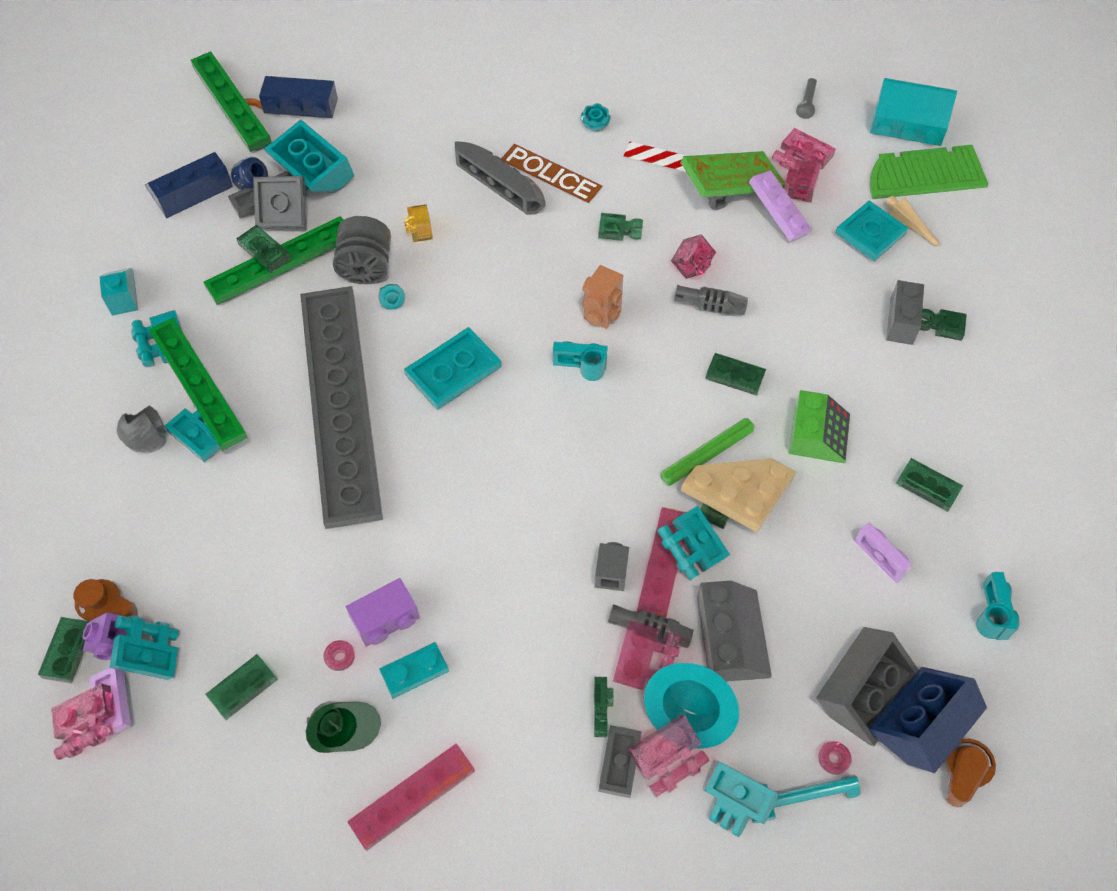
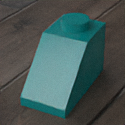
[99,268,138,316]

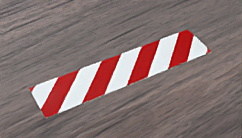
[623,141,687,172]

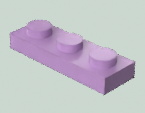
[749,170,812,241]

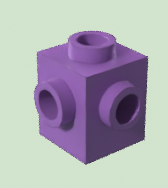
[83,613,127,660]

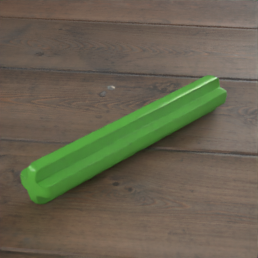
[661,418,754,486]

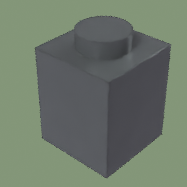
[595,542,629,591]

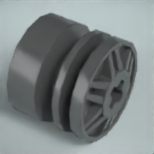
[333,216,391,284]

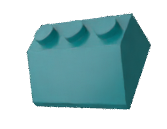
[870,78,957,146]
[264,119,355,191]

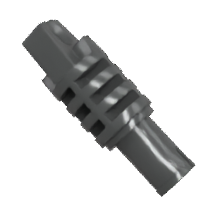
[674,285,748,315]
[608,604,694,648]

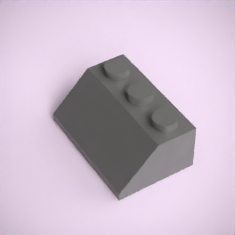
[697,580,772,682]
[816,627,919,746]

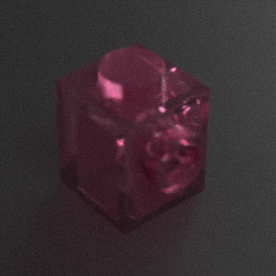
[786,159,821,203]
[671,234,716,279]

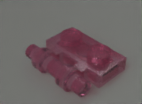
[772,128,836,180]
[613,620,681,690]
[51,683,114,760]
[629,714,709,798]

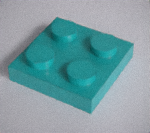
[835,200,908,262]

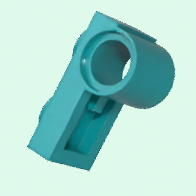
[553,341,608,381]
[976,572,1019,640]

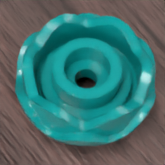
[581,103,611,131]

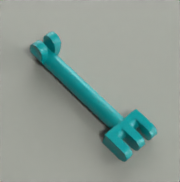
[752,774,860,823]

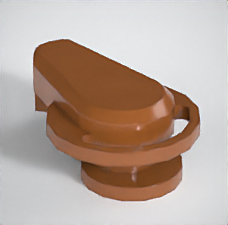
[73,579,138,622]
[945,738,996,807]

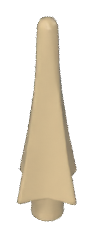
[886,196,939,246]

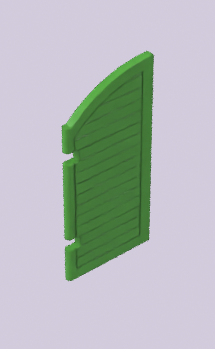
[870,145,988,199]

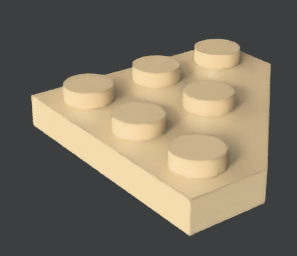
[681,458,796,533]

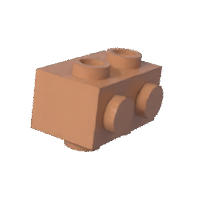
[582,265,624,329]

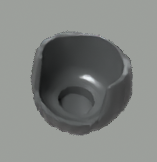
[117,405,166,452]

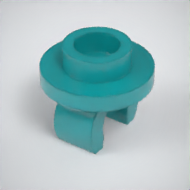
[378,284,405,310]

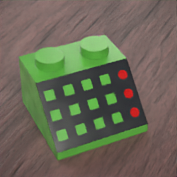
[789,390,850,464]

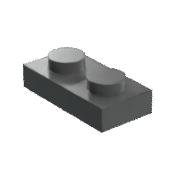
[598,725,642,798]

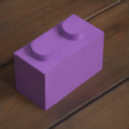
[345,578,420,647]

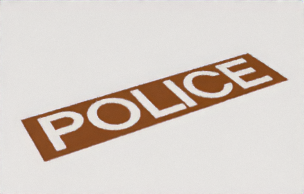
[501,144,603,203]

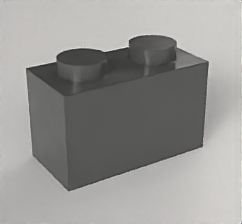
[886,280,924,345]

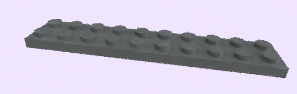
[300,286,383,529]

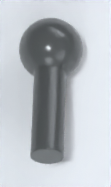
[796,78,817,119]

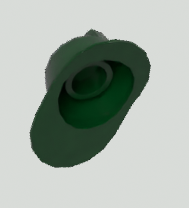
[305,701,381,753]

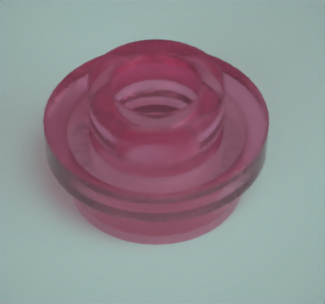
[323,640,355,671]
[818,741,852,775]

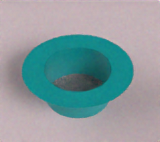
[644,663,739,749]

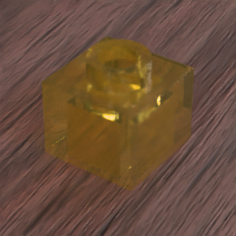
[404,204,433,243]

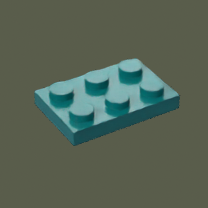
[404,327,502,410]

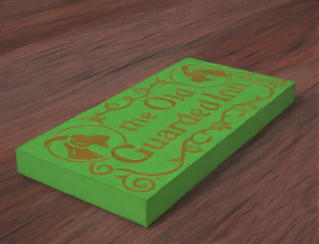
[681,151,786,197]

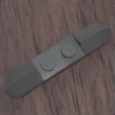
[455,141,546,215]

